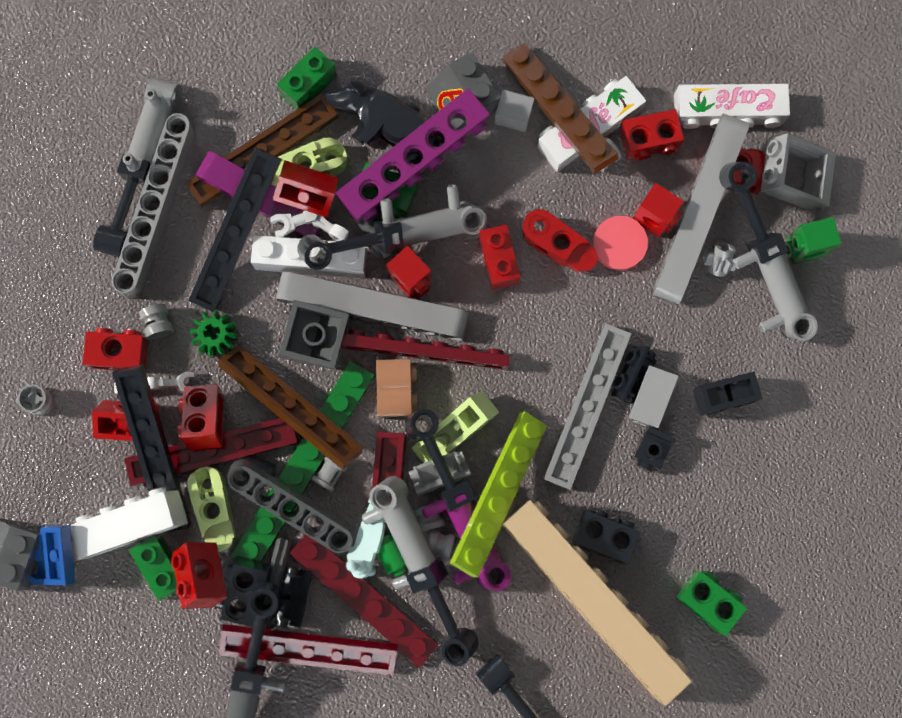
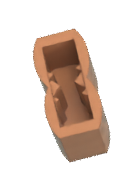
[376,359,418,418]

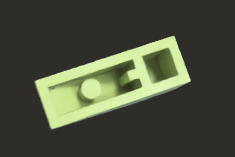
[412,391,500,466]

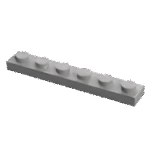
[543,323,632,491]

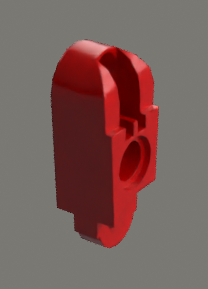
[522,209,597,273]

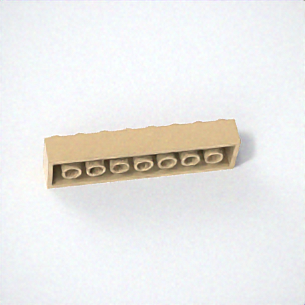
[502,500,692,706]

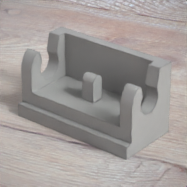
[629,365,679,431]

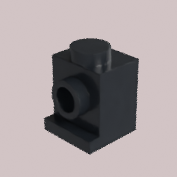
[631,426,676,473]

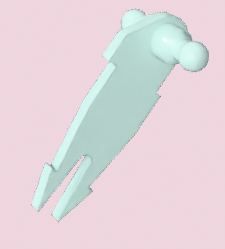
[346,490,390,579]

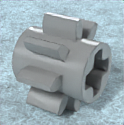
[703,242,738,276]

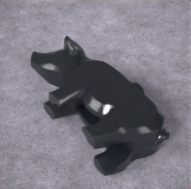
[326,80,444,175]

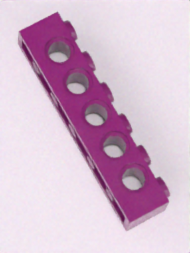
[335,88,490,223]

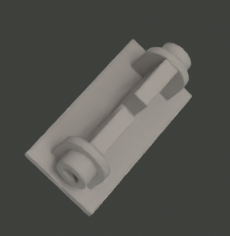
[409,450,471,496]

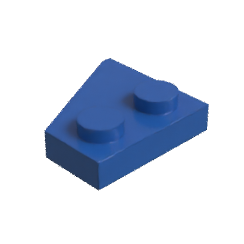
[29,525,75,586]

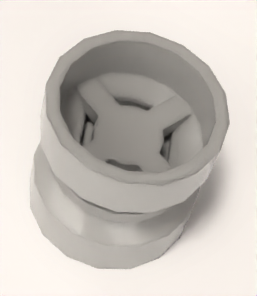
[139,304,174,340]
[17,384,54,415]

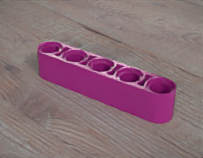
[195,151,329,237]

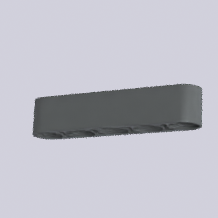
[228,460,353,553]

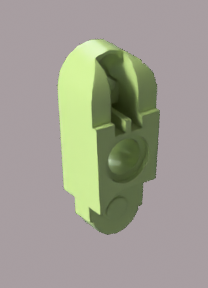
[271,137,348,187]
[187,466,236,552]

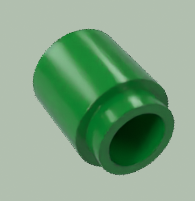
[376,534,408,577]

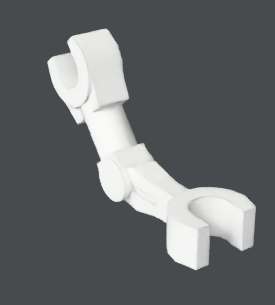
[270,211,349,241]
[114,371,194,394]

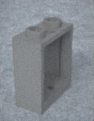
[761,133,836,210]

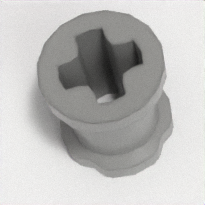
[311,457,347,493]

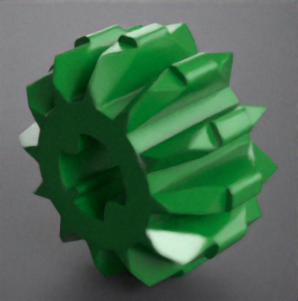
[190,310,239,359]

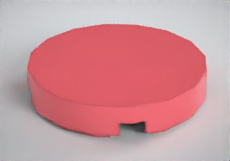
[592,216,648,271]

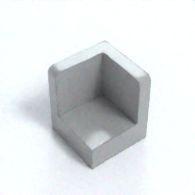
[494,90,534,132]

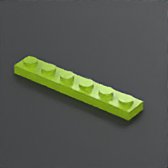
[450,411,547,577]

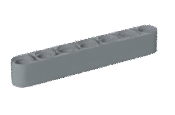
[112,113,195,299]
[652,113,750,304]
[275,272,469,341]

